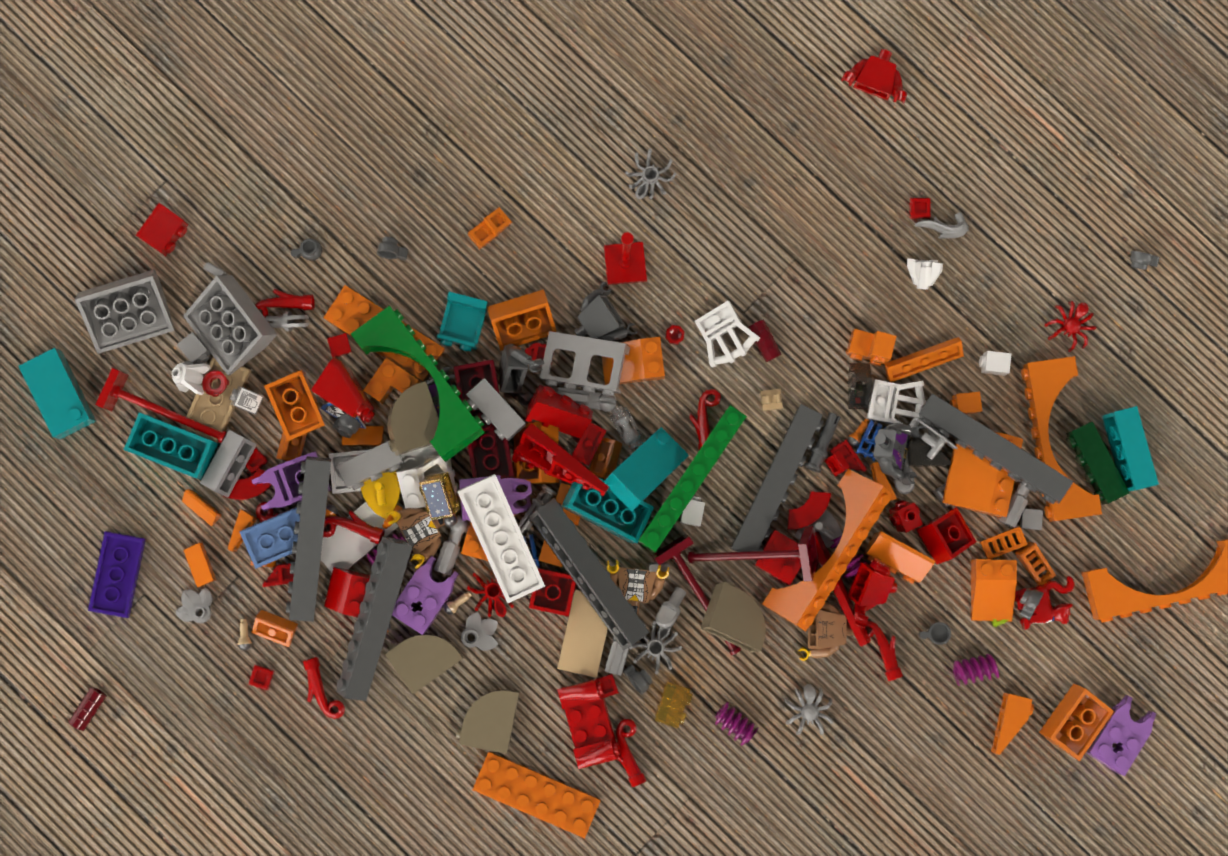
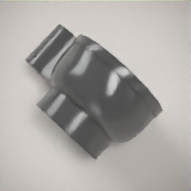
[377,237,408,260]
[290,238,322,261]
[1130,251,1160,270]
[332,414,361,438]
[1020,588,1044,620]
[918,622,951,645]
[623,664,653,695]

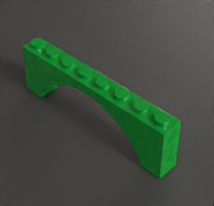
[351,305,485,462]
[638,405,747,553]

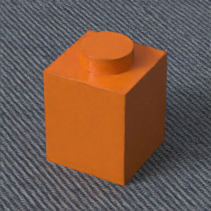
[950,392,982,415]

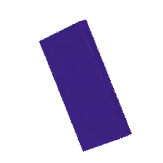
[88,531,146,618]

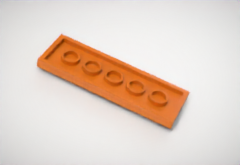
[323,285,445,382]
[472,751,601,838]

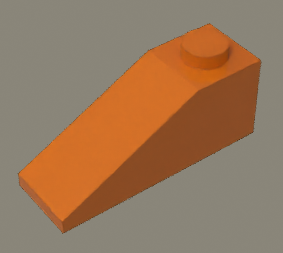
[991,693,1034,755]

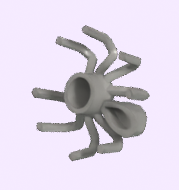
[625,148,676,200]
[629,621,682,675]
[785,684,833,735]

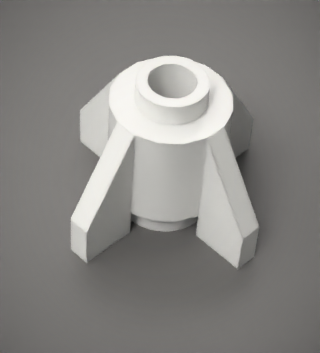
[907,258,943,289]
[172,361,211,395]

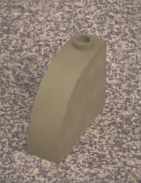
[387,381,439,456]
[700,581,766,653]
[385,634,464,695]
[456,689,520,754]

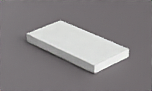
[321,502,399,573]

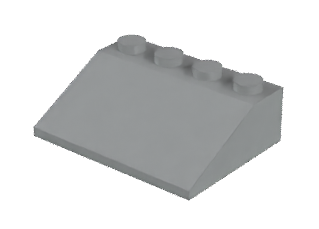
[75,269,175,354]
[183,275,277,375]

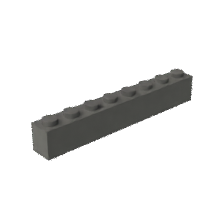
[919,394,1074,504]
[730,404,824,552]
[286,456,331,622]
[529,498,649,650]
[336,536,412,701]

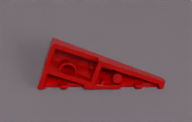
[512,423,609,496]

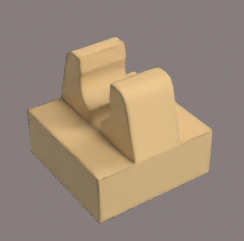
[760,389,783,411]

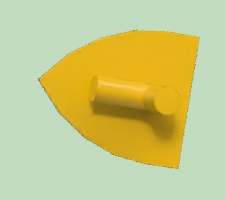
[361,471,401,520]

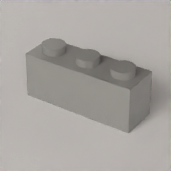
[466,378,526,441]
[200,430,257,497]
[337,442,404,490]

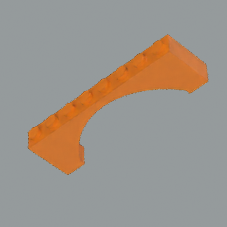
[1021,356,1102,522]
[762,469,893,632]
[1082,539,1228,623]

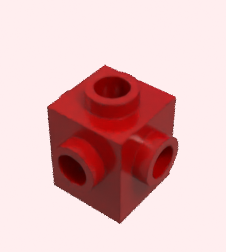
[889,500,923,533]

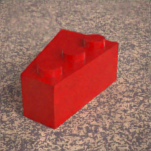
[525,385,593,439]

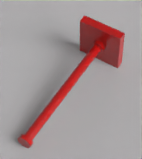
[604,232,647,285]
[95,368,227,443]

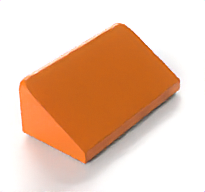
[342,426,384,446]
[276,432,307,461]
[590,437,622,480]
[182,489,222,526]
[183,543,217,588]
[252,610,298,647]

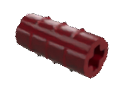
[748,319,782,362]
[68,687,107,731]

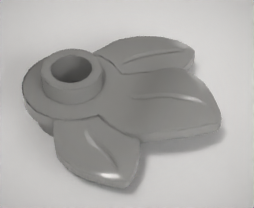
[175,588,213,624]
[461,612,498,651]

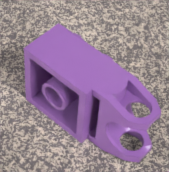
[252,451,332,511]
[459,475,532,521]
[392,556,459,635]
[1086,695,1156,776]

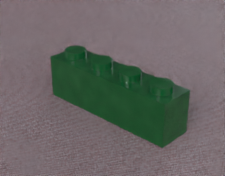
[1066,421,1129,505]

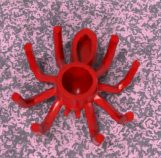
[1044,301,1097,352]
[467,573,514,617]

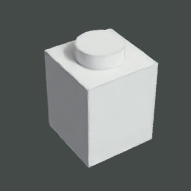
[979,351,1011,376]
[680,496,705,527]

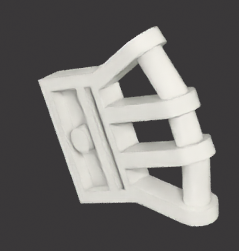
[695,301,760,367]
[867,379,927,437]
[396,455,459,509]

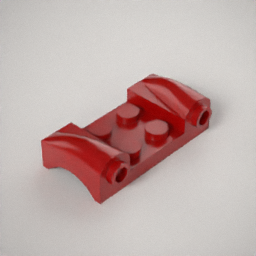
[557,678,621,769]

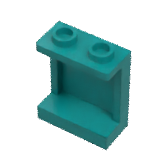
[436,292,489,352]

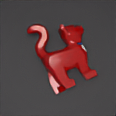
[1014,576,1075,630]

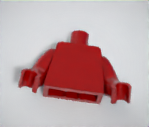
[841,49,907,104]
[848,558,897,628]

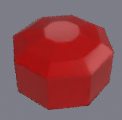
[665,325,685,345]

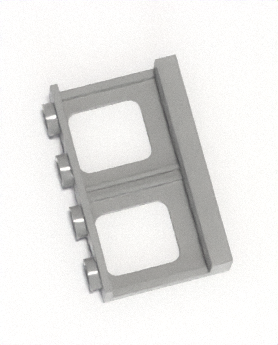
[540,331,630,396]

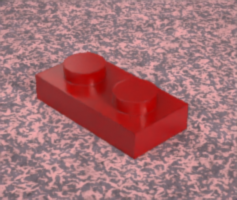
[572,422,607,466]

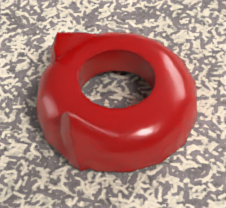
[202,370,230,397]

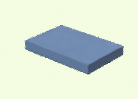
[239,507,300,569]

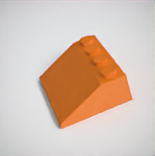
[942,431,1023,517]

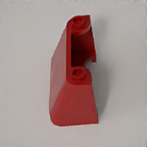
[310,357,375,425]

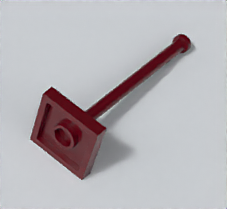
[688,526,819,582]
[651,534,741,656]

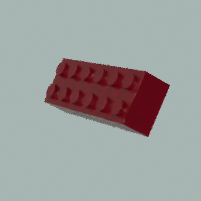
[454,360,515,479]

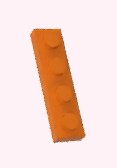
[884,337,964,382]

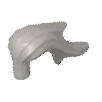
[914,212,969,239]

